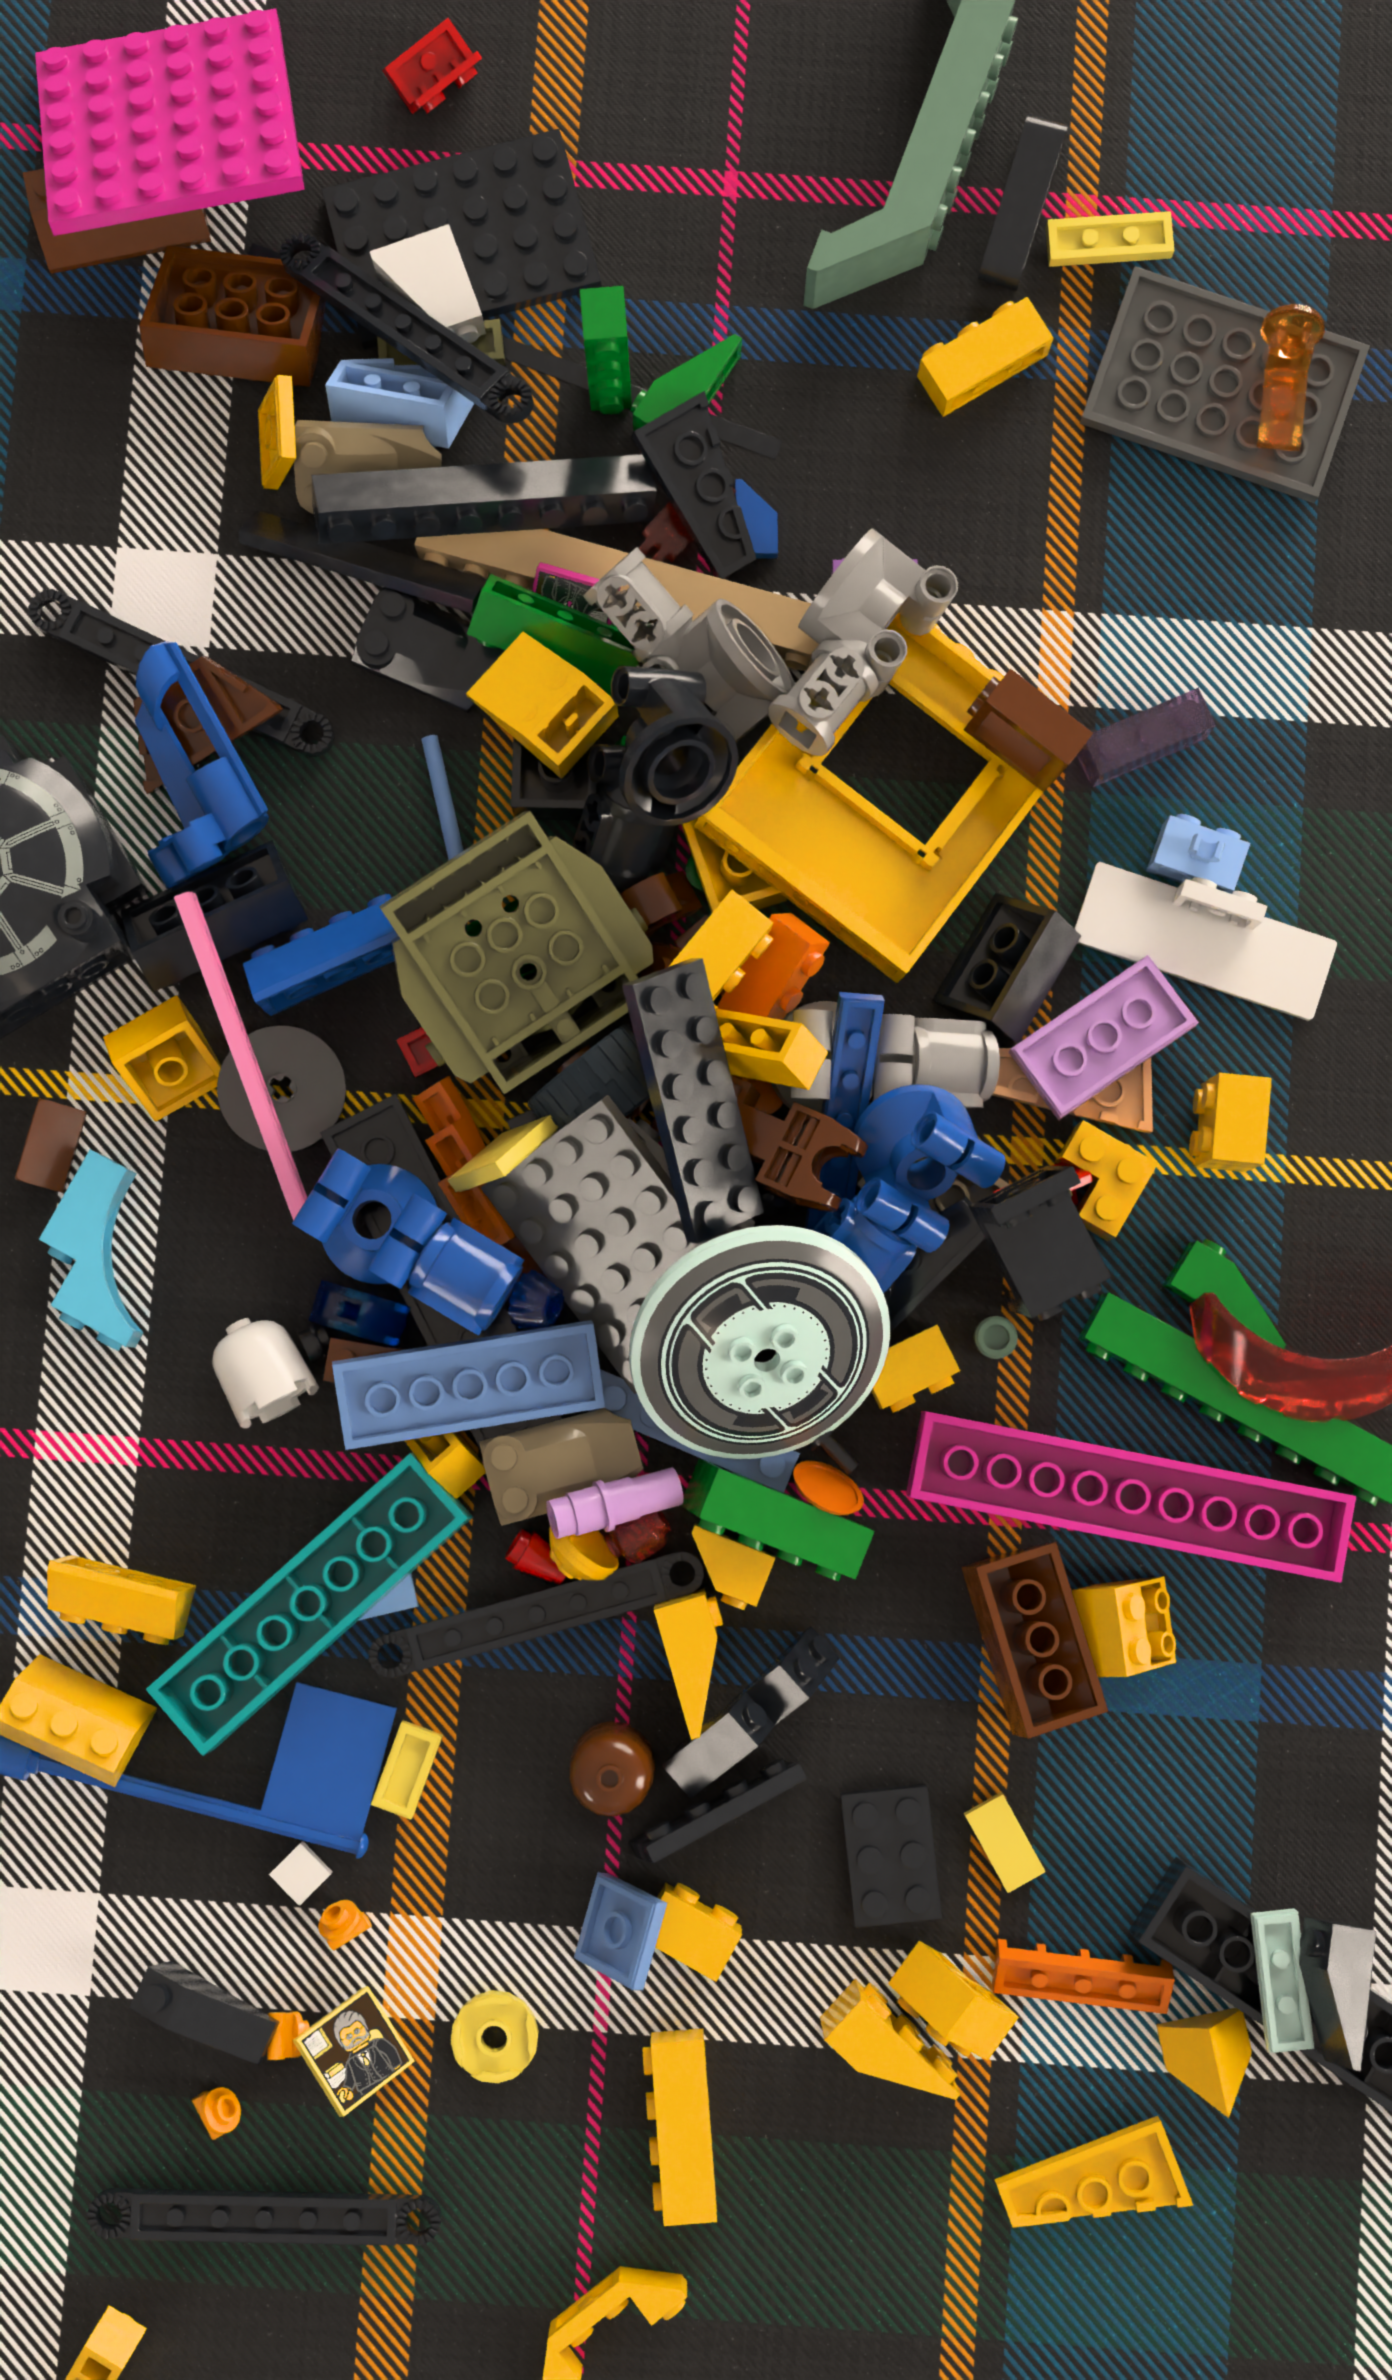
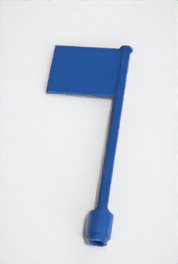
[0,1682,397,1859]

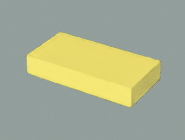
[371,1720,443,1820]
[964,1792,1045,1893]

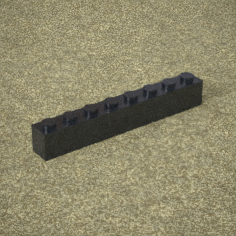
[312,455,657,544]

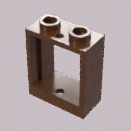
[963,668,1093,792]

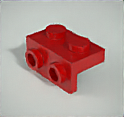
[382,18,482,114]

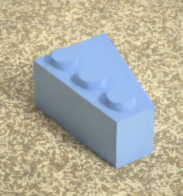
[325,358,474,449]

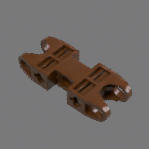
[650,1075,868,1213]

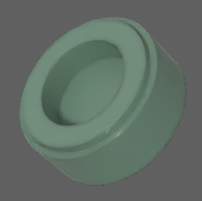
[973,1316,1018,1359]

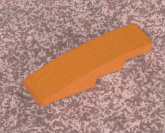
[412,1076,515,1245]

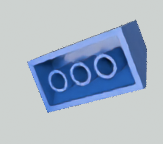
[243,894,398,1016]

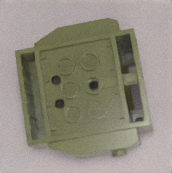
[379,811,653,1094]

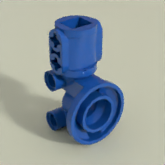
[813,1084,1006,1294]
[292,1148,524,1335]

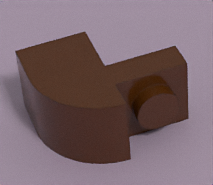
[620,871,702,938]

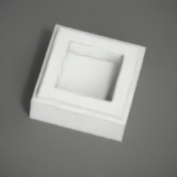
[269,1841,333,1906]

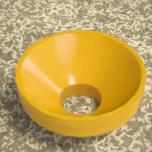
[549,1526,619,1581]

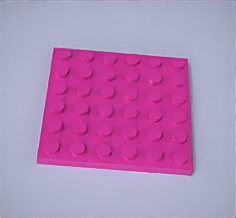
[35,8,305,236]

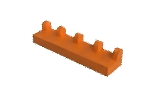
[992,1939,1175,2014]

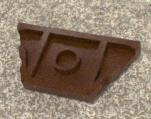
[133,656,283,794]

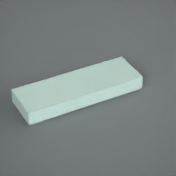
[1250,1909,1314,2053]

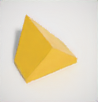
[1156,2008,1252,2118]

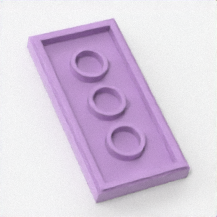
[1009,955,1199,1120]

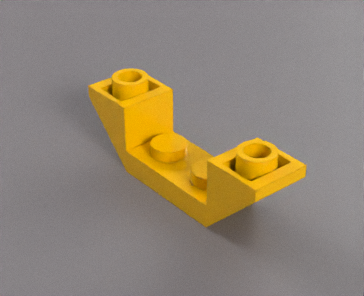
[543,2266,687,2380]

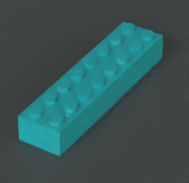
[146,1453,473,1756]

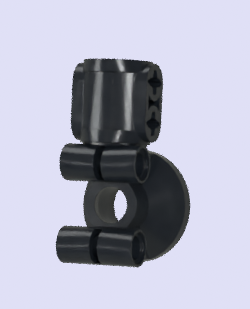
[573,666,738,889]

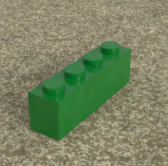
[580,286,632,414]
[467,574,638,697]

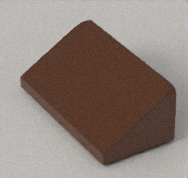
[15,1098,87,1193]

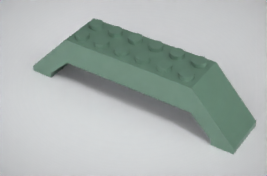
[803,0,1018,309]

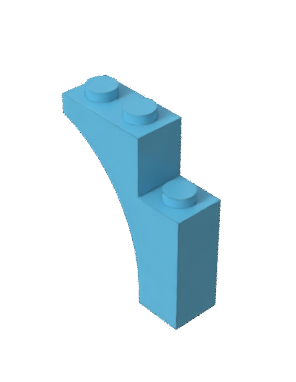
[39,1150,143,1351]

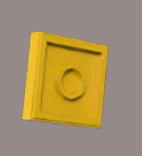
[258,375,296,490]

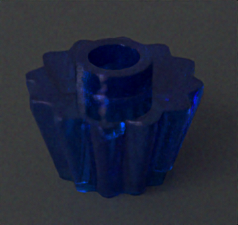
[508,1269,565,1328]

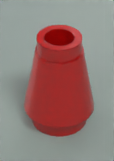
[505,1529,566,1585]

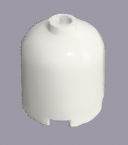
[212,1318,319,1428]

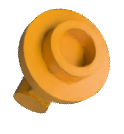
[318,1900,372,1951]
[267,2011,310,2060]
[191,2087,241,2140]

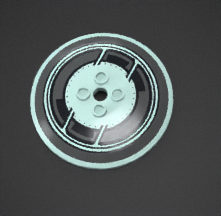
[629,1225,890,1459]

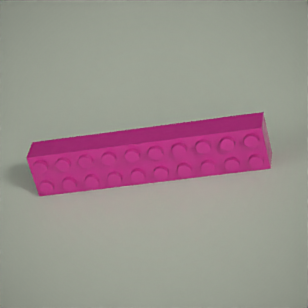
[906,1411,1356,1583]

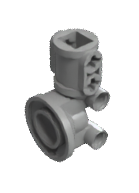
[768,528,958,756]
[583,547,795,744]
[771,1001,1000,1113]

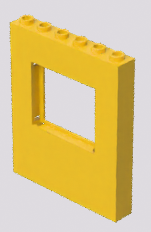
[694,613,1043,983]

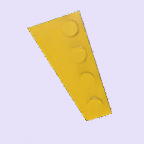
[995,2115,1193,2228]

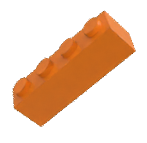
[717,913,830,1082]

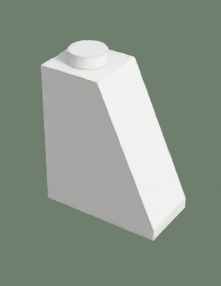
[370,224,486,343]

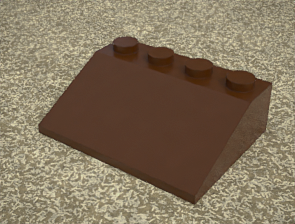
[139,245,326,387]

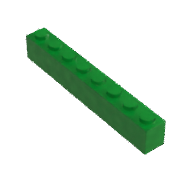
[1078,1292,1392,1507]

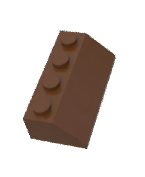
[23,168,211,274]
[961,1542,1108,1739]

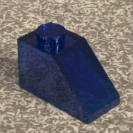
[309,1280,410,1348]

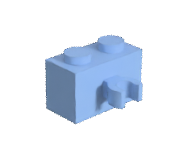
[1146,814,1251,894]

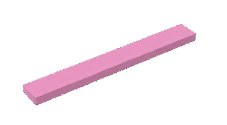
[174,891,308,1220]

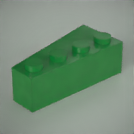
[680,1458,875,1582]

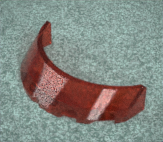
[1190,1292,1392,1423]

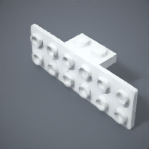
[1074,862,1337,1021]

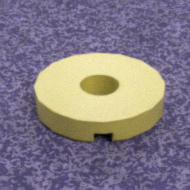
[451,1990,539,2083]

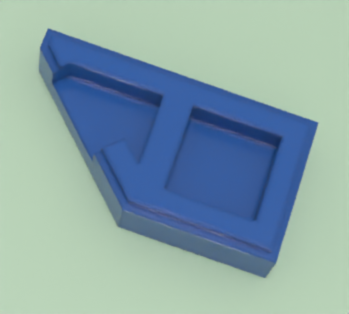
[735,479,778,559]

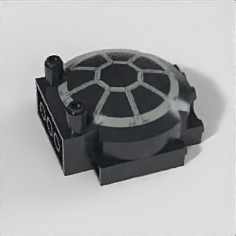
[0,735,150,1039]

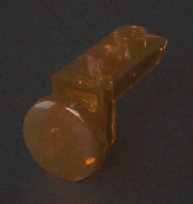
[1256,304,1325,451]

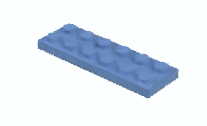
[332,1320,605,1450]

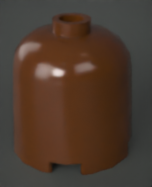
[569,1721,656,1817]

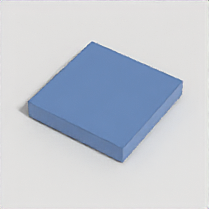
[574,1872,667,1990]

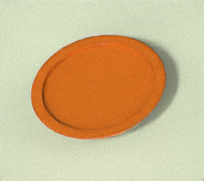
[793,1460,864,1515]

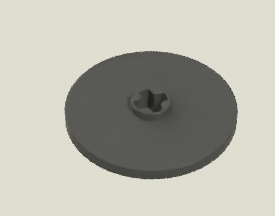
[217,1026,346,1152]

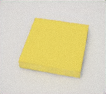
[448,1115,558,1192]

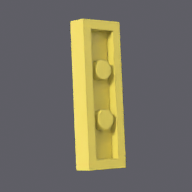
[1045,211,1174,267]

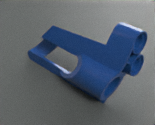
[135,641,269,889]

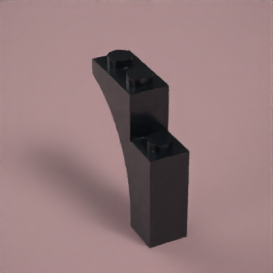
[661,1626,840,1798]

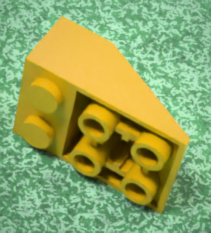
[466,632,619,779]
[820,1978,960,2100]

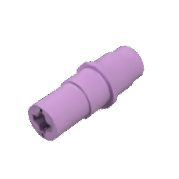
[546,1467,683,1539]

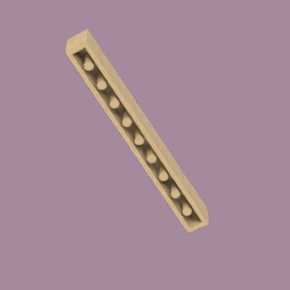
[415,529,818,670]

